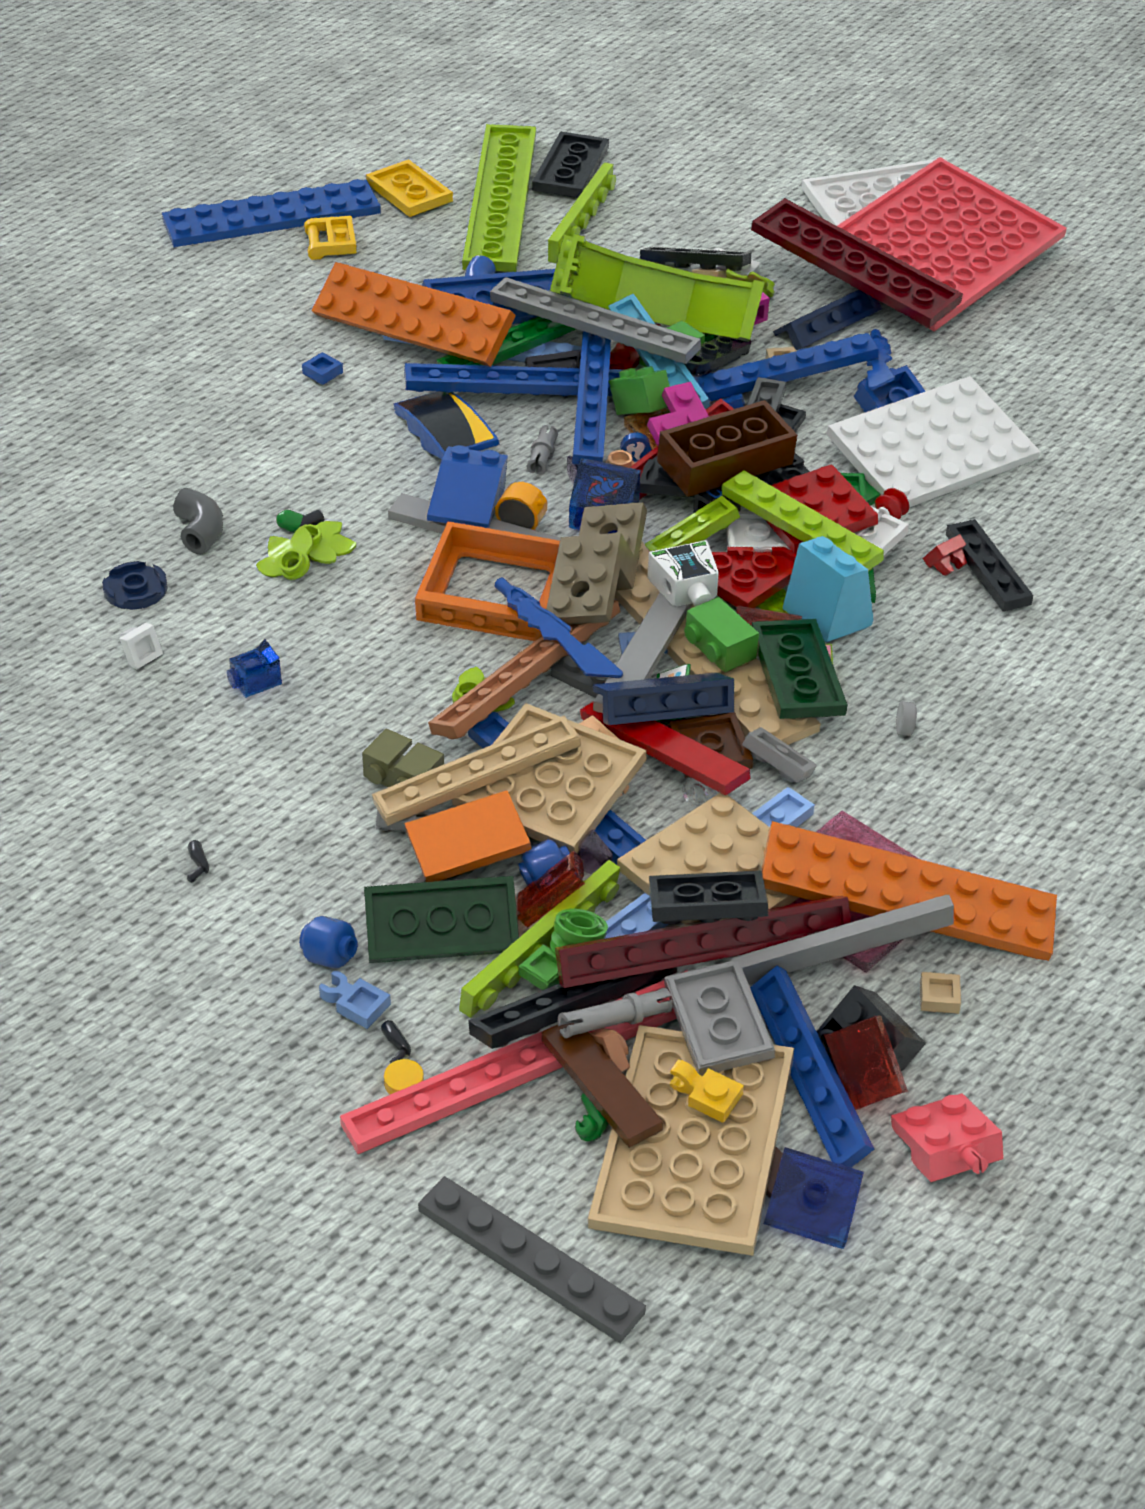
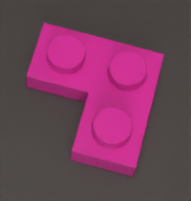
[647,381,709,446]

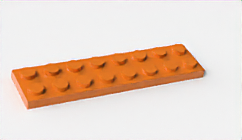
[311,262,516,367]
[762,821,1057,961]

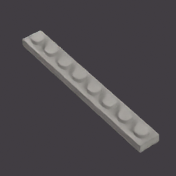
[490,277,701,364]

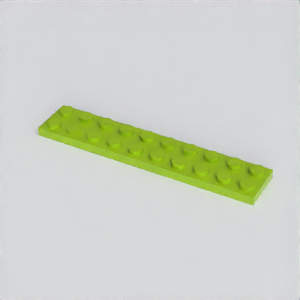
[462,124,536,272]

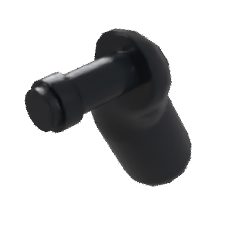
[187,840,209,883]
[381,1020,411,1064]

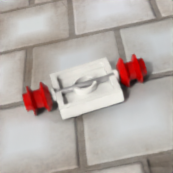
[855,488,910,555]

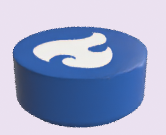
[620,432,651,462]

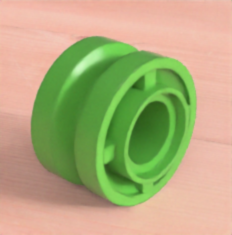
[550,909,608,954]

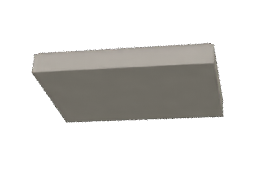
[664,960,775,1076]

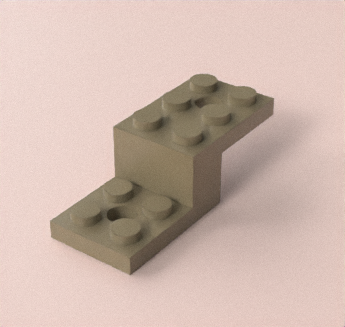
[546,502,647,625]

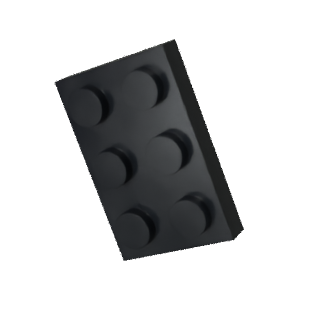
[649,870,768,925]

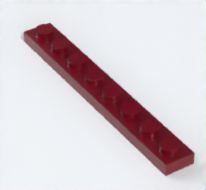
[555,895,851,988]

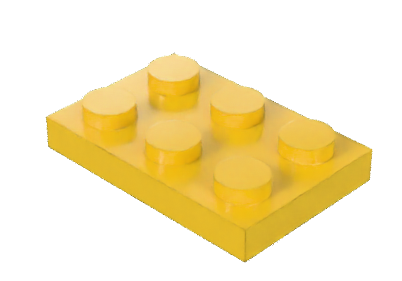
[366,159,453,217]

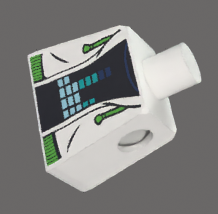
[647,540,719,607]

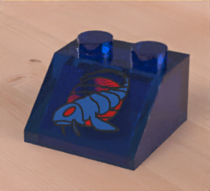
[569,458,641,534]

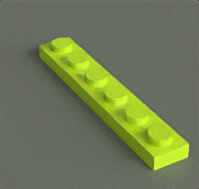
[548,162,616,263]
[722,470,884,571]
[459,860,620,1018]

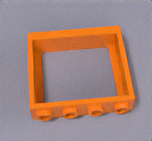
[415,521,560,641]

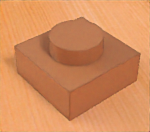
[590,1028,630,1072]

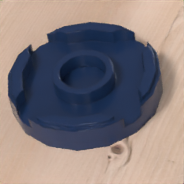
[102,561,168,610]

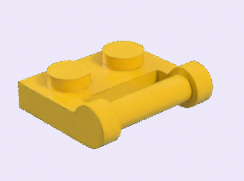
[304,216,357,260]

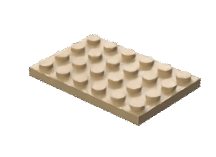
[588,1025,794,1256]

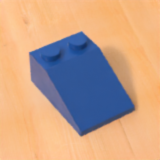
[427,445,508,528]

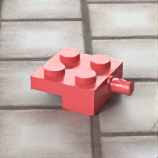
[891,1093,1003,1182]

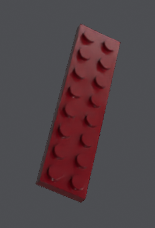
[751,198,963,328]

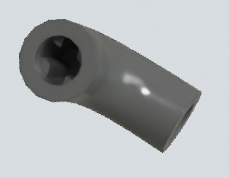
[173,488,223,555]

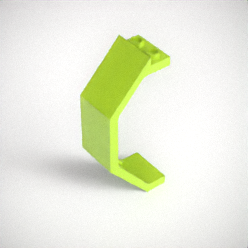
[550,234,765,342]

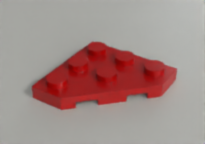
[712,547,797,613]

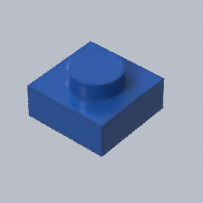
[302,352,343,385]

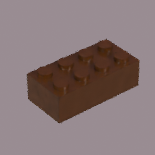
[657,400,798,497]

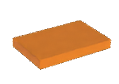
[404,790,531,882]

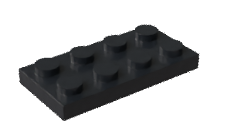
[532,131,609,198]

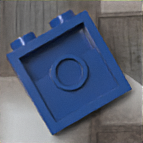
[853,365,926,412]

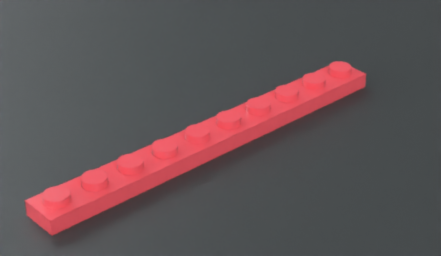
[340,970,688,1154]

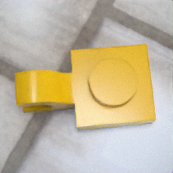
[670,1059,744,1123]

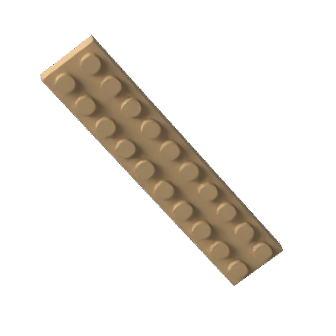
[615,542,821,745]

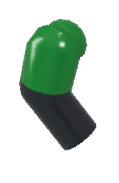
[276,509,325,533]

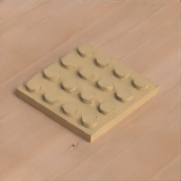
[452,703,647,856]
[617,793,799,924]

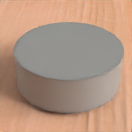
[896,701,917,736]

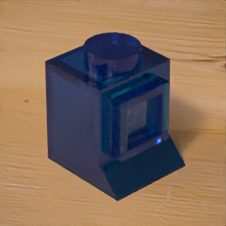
[227,639,282,698]

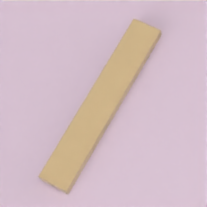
[372,715,581,826]

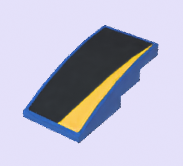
[393,391,500,459]

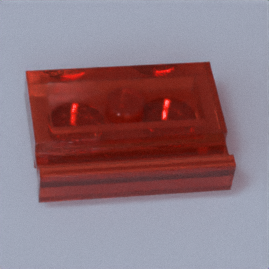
[517,850,585,928]
[825,1015,908,1110]

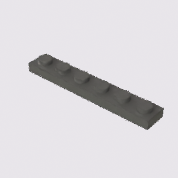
[418,1176,646,1343]

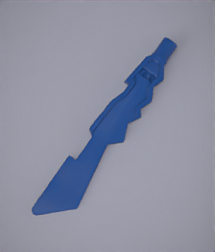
[867,329,895,390]
[494,577,623,678]

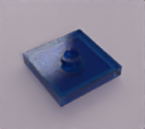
[763,1147,864,1249]

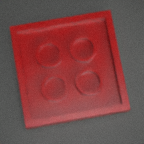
[764,464,878,554]

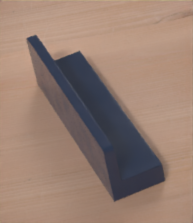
[773,290,882,350]
[593,673,734,725]

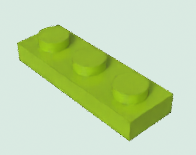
[645,496,740,552]

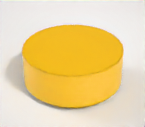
[384,1059,424,1095]

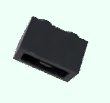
[816,985,926,1096]

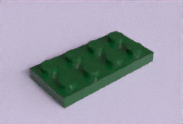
[751,619,848,719]
[364,876,519,963]

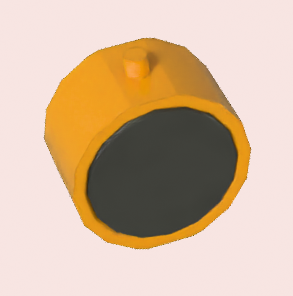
[495,482,547,530]

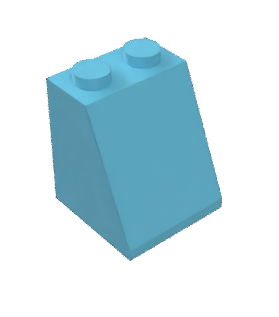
[782,536,873,643]

